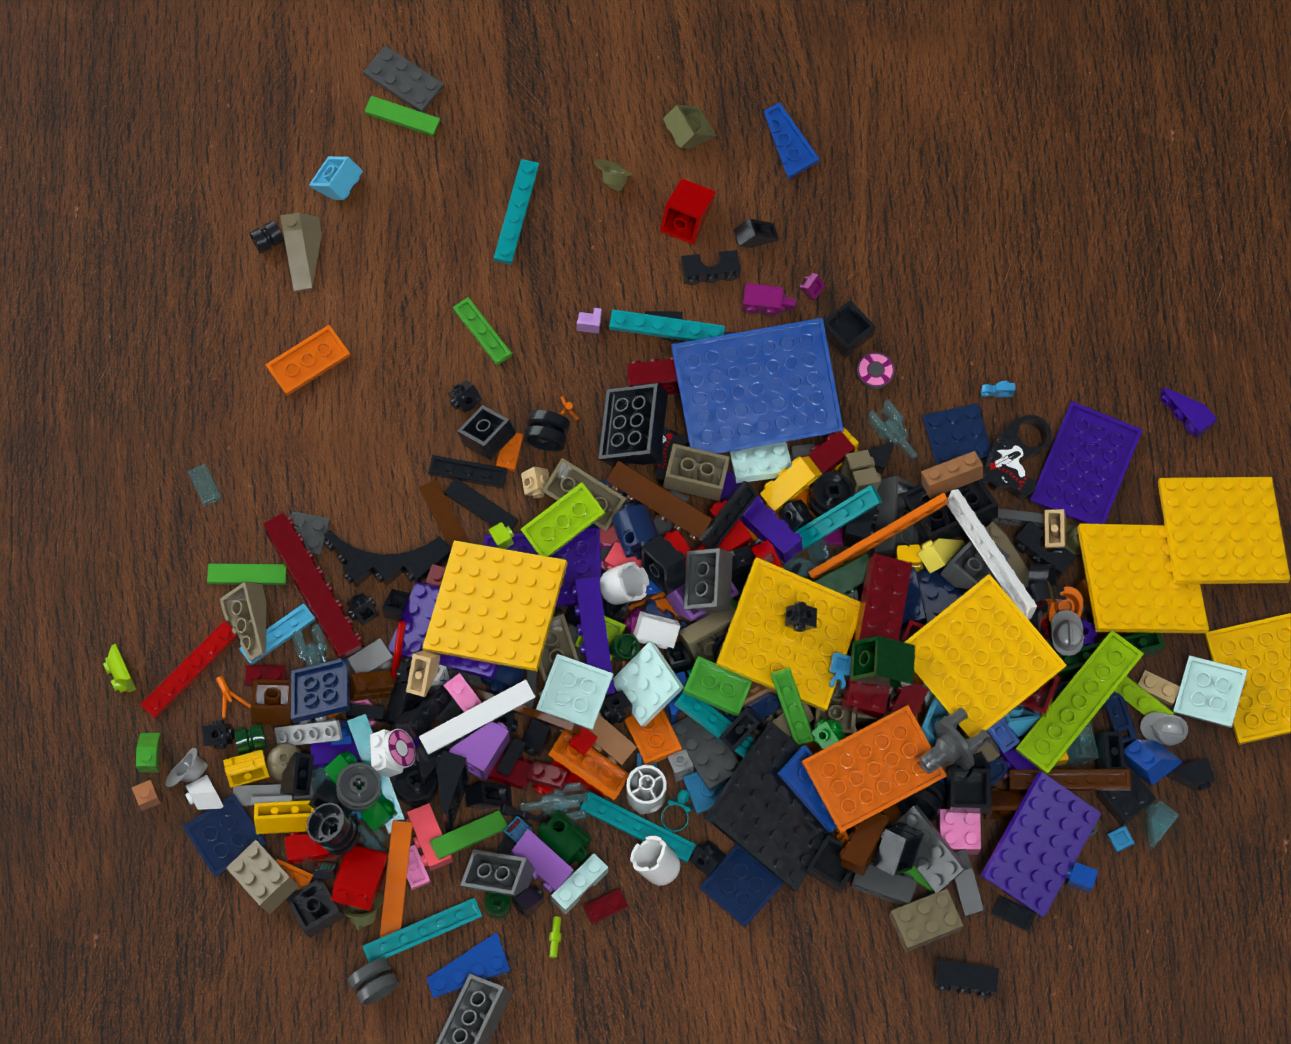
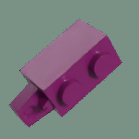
[742,283,796,317]

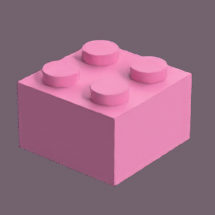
[938,809,981,855]

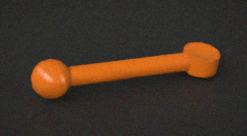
[629,592,665,611]

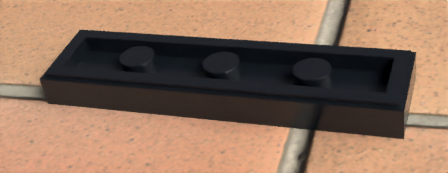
[428,455,508,489]
[444,478,519,530]
[698,481,759,550]

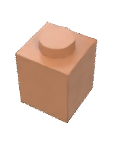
[132,780,161,811]

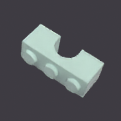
[551,854,608,915]

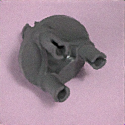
[919,707,991,774]

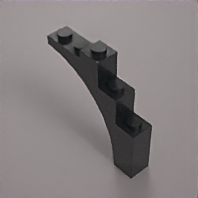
[324,530,451,587]

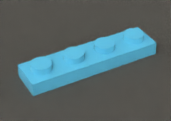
[239,603,316,665]

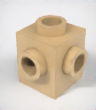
[521,467,549,498]

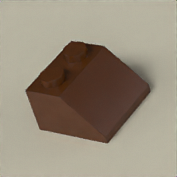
[251,679,292,725]
[984,788,1026,819]

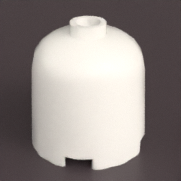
[600,562,649,605]
[630,836,681,886]

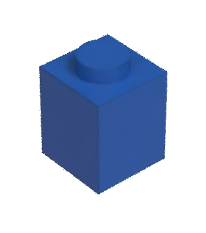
[1066,862,1098,893]

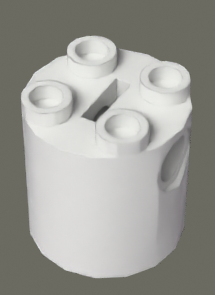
[626,765,667,814]

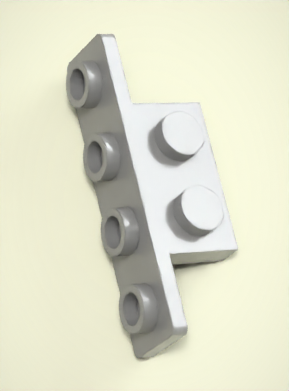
[274,716,343,745]
[233,783,314,806]

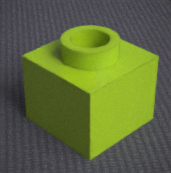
[489,522,514,549]

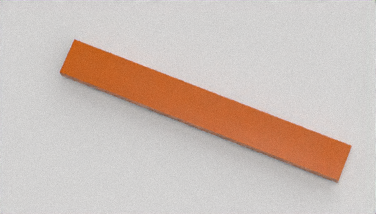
[808,493,949,581]

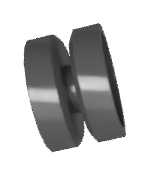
[336,762,381,812]
[347,957,400,1006]

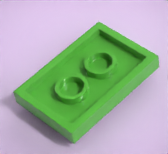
[683,656,752,717]

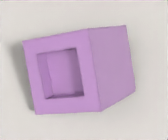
[577,308,602,333]

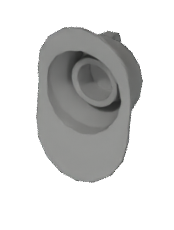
[1051,610,1084,656]
[1140,712,1188,746]
[165,748,208,787]

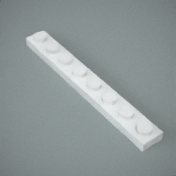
[947,489,1037,620]

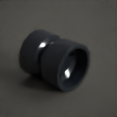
[249,220,284,254]

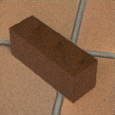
[840,813,890,876]

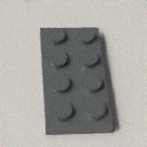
[363,46,444,113]
[671,716,740,792]
[892,805,967,893]

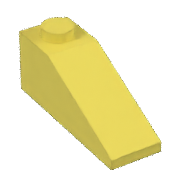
[918,538,965,573]

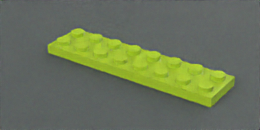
[1015,630,1144,775]

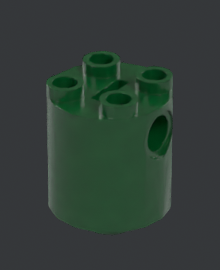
[536,809,593,866]

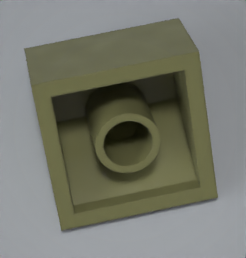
[663,105,717,149]

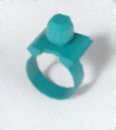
[661,789,694,832]

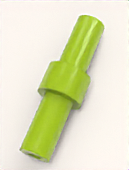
[549,916,562,958]

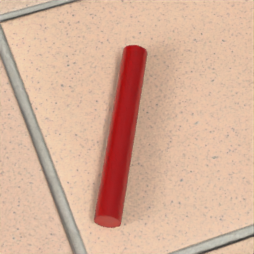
[391,621,406,679]

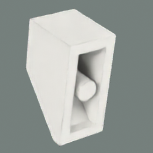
[185,775,224,810]

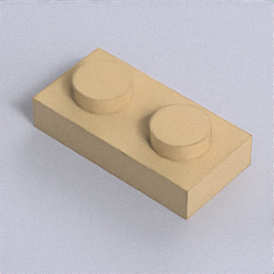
[1138,670,1180,706]

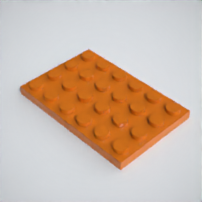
[801,705,947,833]

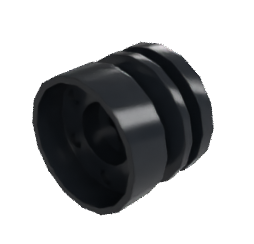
[307,803,361,855]

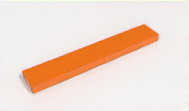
[380,821,413,938]

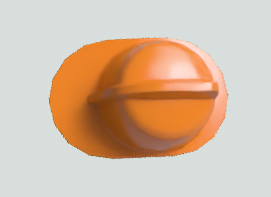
[1049,587,1083,623]

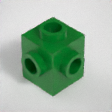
[812,718,846,749]

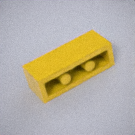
[760,456,822,511]
[254,800,315,834]

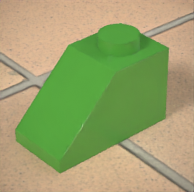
[136,733,161,772]

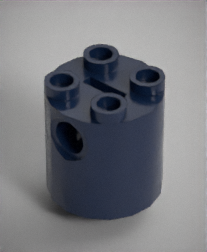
[612,503,659,560]
[481,665,526,695]

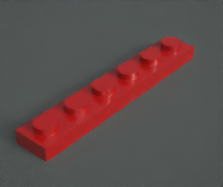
[140,621,238,719]

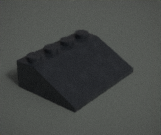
[598,383,668,465]
[901,479,998,542]
[435,750,470,833]

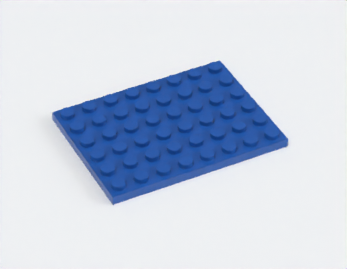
[671,318,844,454]

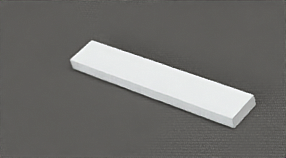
[419,680,535,755]

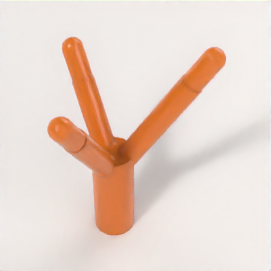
[559,396,579,420]
[216,676,251,719]

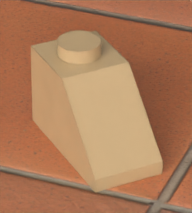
[1045,509,1067,548]
[406,650,441,697]

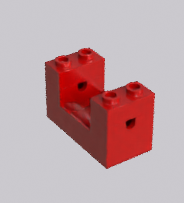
[662,500,752,578]

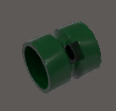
[609,633,640,662]
[234,723,267,754]
[484,892,511,920]

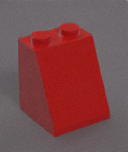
[660,178,716,245]
[331,845,388,911]

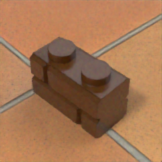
[350,670,394,701]

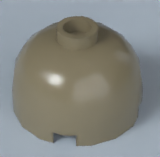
[266,743,303,783]

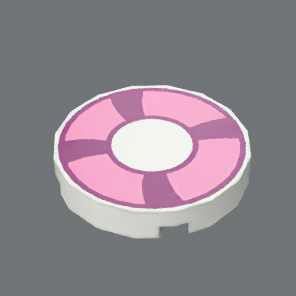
[383,729,416,769]

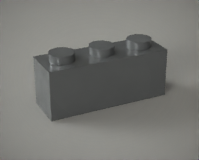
[851,862,918,906]

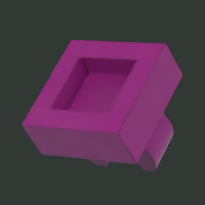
[799,273,825,300]

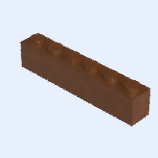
[606,461,714,542]

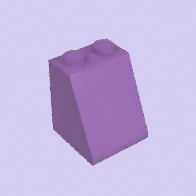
[449,721,510,781]

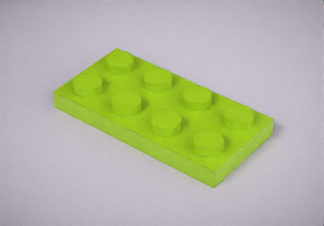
[520,482,606,557]

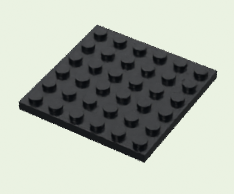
[705,721,836,891]

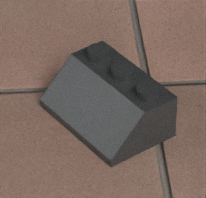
[940,541,1010,589]
[684,548,733,612]
[460,849,535,896]

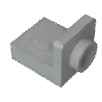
[668,750,694,782]

